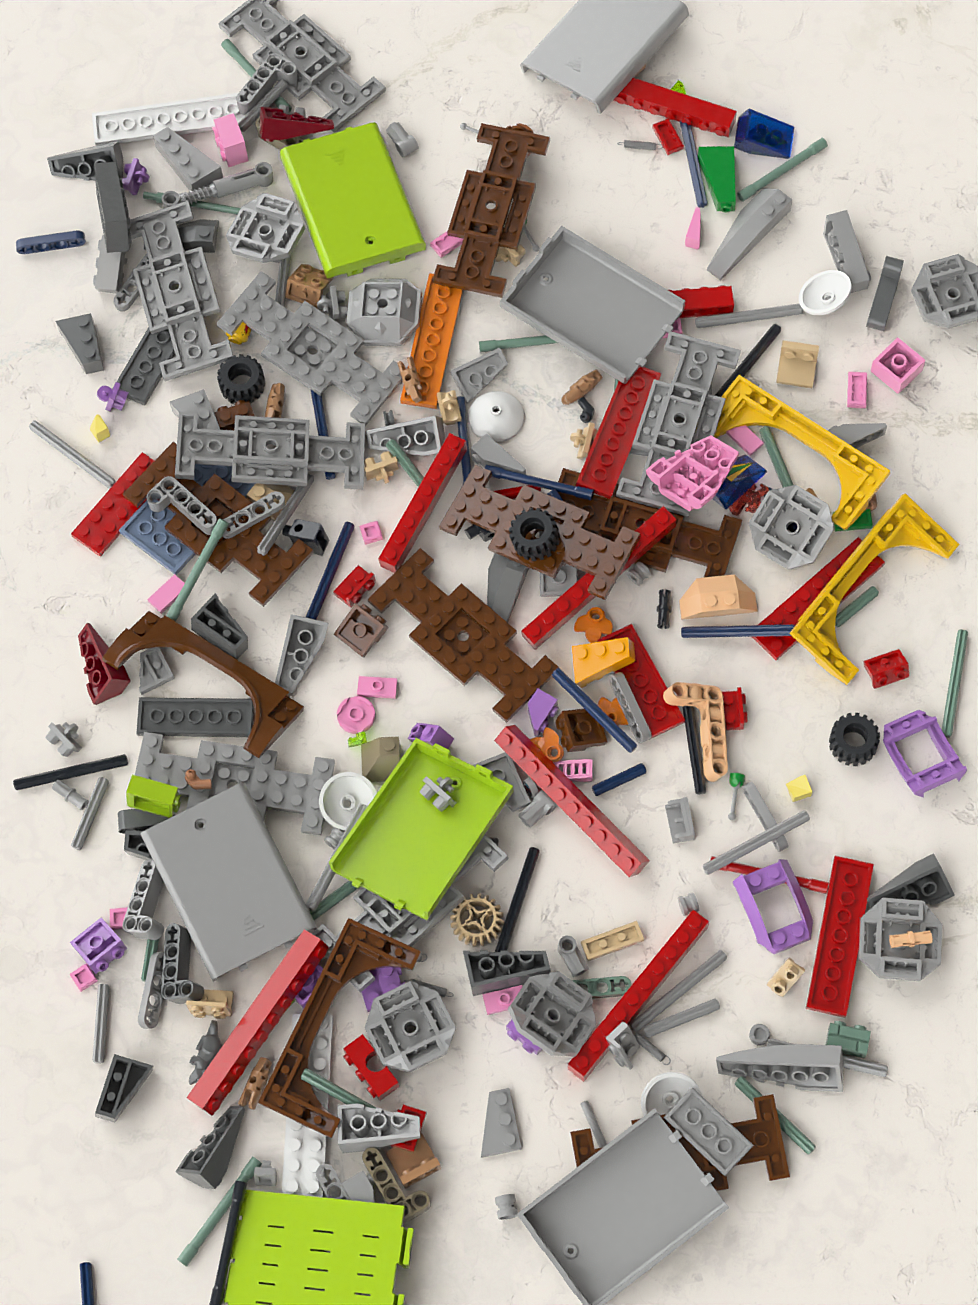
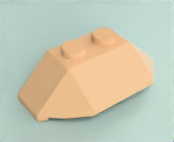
[679,575,757,620]

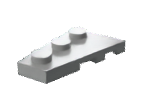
[450,348,508,404]
[472,752,531,812]
[481,1088,521,1158]

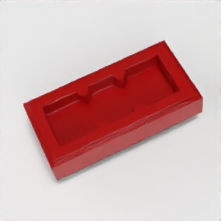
[652,118,684,155]

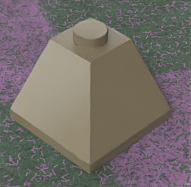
[361,736,401,782]

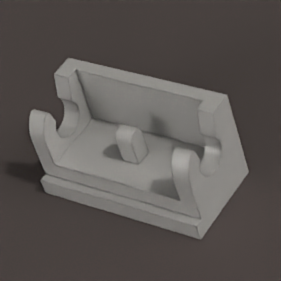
[665,797,695,843]

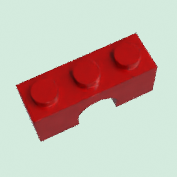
[343,1034,400,1101]

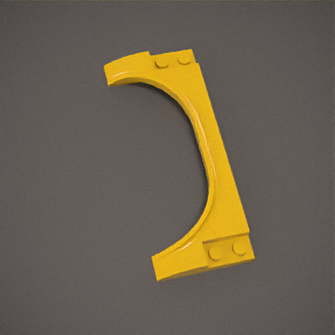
[695,375,891,530]
[789,493,960,685]

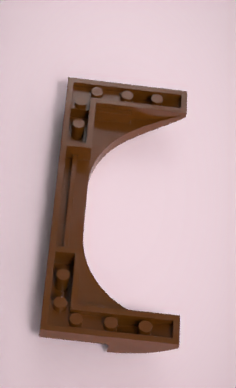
[102,611,304,758]
[258,918,421,1138]

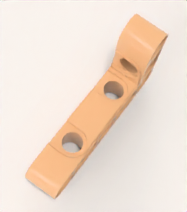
[663,682,728,782]

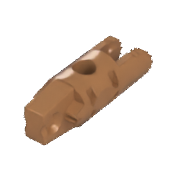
[397,356,423,403]
[561,369,603,405]
[265,383,285,418]
[238,1057,272,1110]

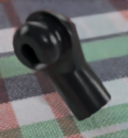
[577,397,594,423]

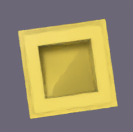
[90,414,110,443]
[786,775,812,802]

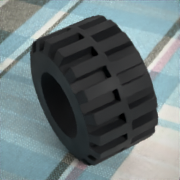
[217,354,265,403]
[509,508,560,561]
[829,712,880,766]

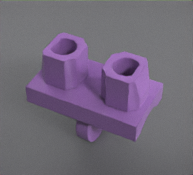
[122,158,150,195]
[97,382,129,411]

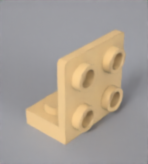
[776,340,819,388]
[186,989,234,1019]

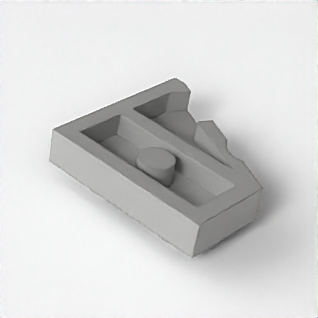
[139,647,175,695]

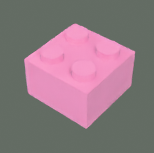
[212,113,249,167]
[871,337,925,394]

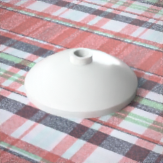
[799,270,852,315]
[469,391,524,442]
[319,772,377,831]
[641,1072,702,1116]

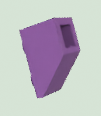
[528,688,559,737]
[407,723,454,749]

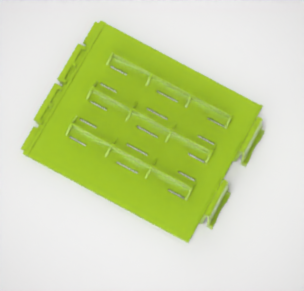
[224,1190,414,1305]

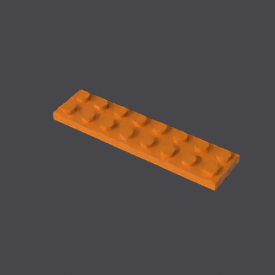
[400,273,463,409]

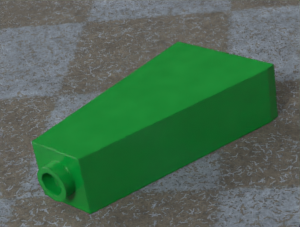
[698,146,736,212]

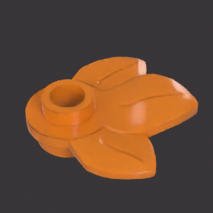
[574,607,613,643]
[598,697,629,725]
[530,727,564,762]

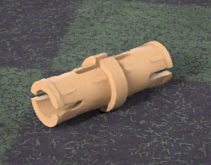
[889,930,932,948]

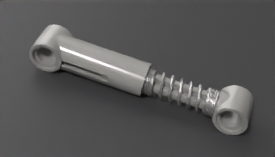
[162,162,273,209]

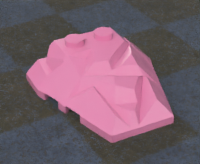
[646,436,739,511]

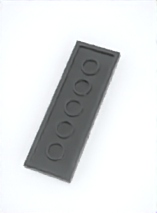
[112,327,175,406]
[136,697,254,737]

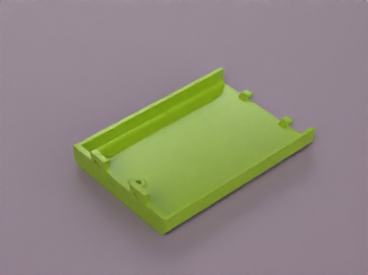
[280,122,426,279]
[329,738,514,920]

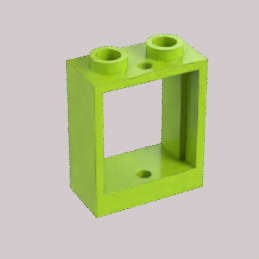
[126,774,181,818]

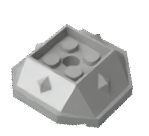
[226,193,306,263]
[911,254,978,328]
[346,278,422,346]
[749,485,834,570]
[859,898,942,981]
[508,971,596,1057]
[365,981,456,1072]

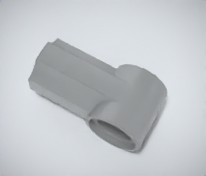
[386,122,419,157]
[518,790,558,828]
[558,935,589,977]

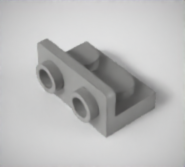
[606,1022,640,1070]

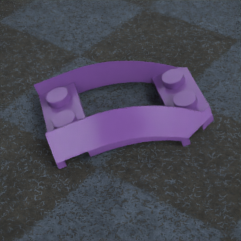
[883,710,967,798]
[732,859,813,954]

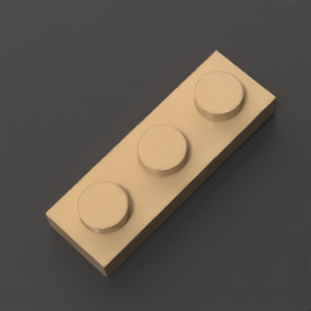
[581,921,644,961]

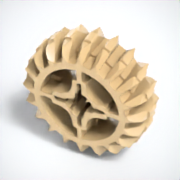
[450,893,504,947]

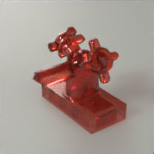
[725,474,769,516]

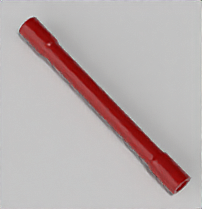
[710,856,829,894]

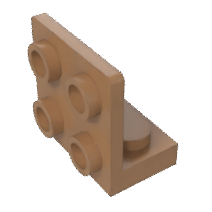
[285,264,334,309]
[386,1133,441,1189]

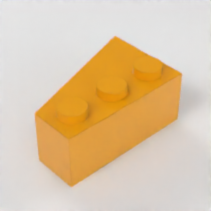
[572,637,635,688]

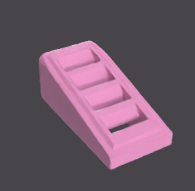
[685,207,701,249]
[553,759,592,782]

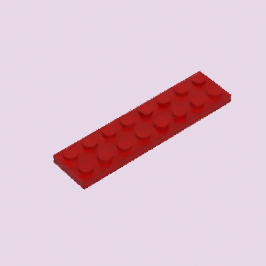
[575,366,661,499]
[752,537,885,660]
[806,856,874,1018]

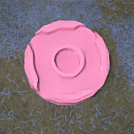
[337,696,375,734]

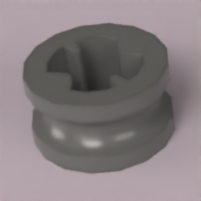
[383,410,395,426]

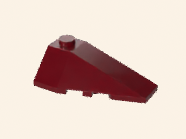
[260,107,334,142]
[78,623,131,705]

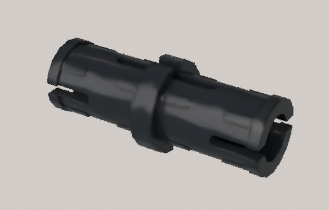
[657,589,672,629]

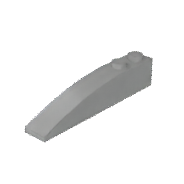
[707,188,792,280]
[716,1044,843,1092]

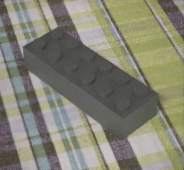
[94,162,132,253]

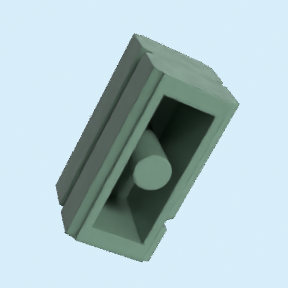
[825,1021,871,1058]

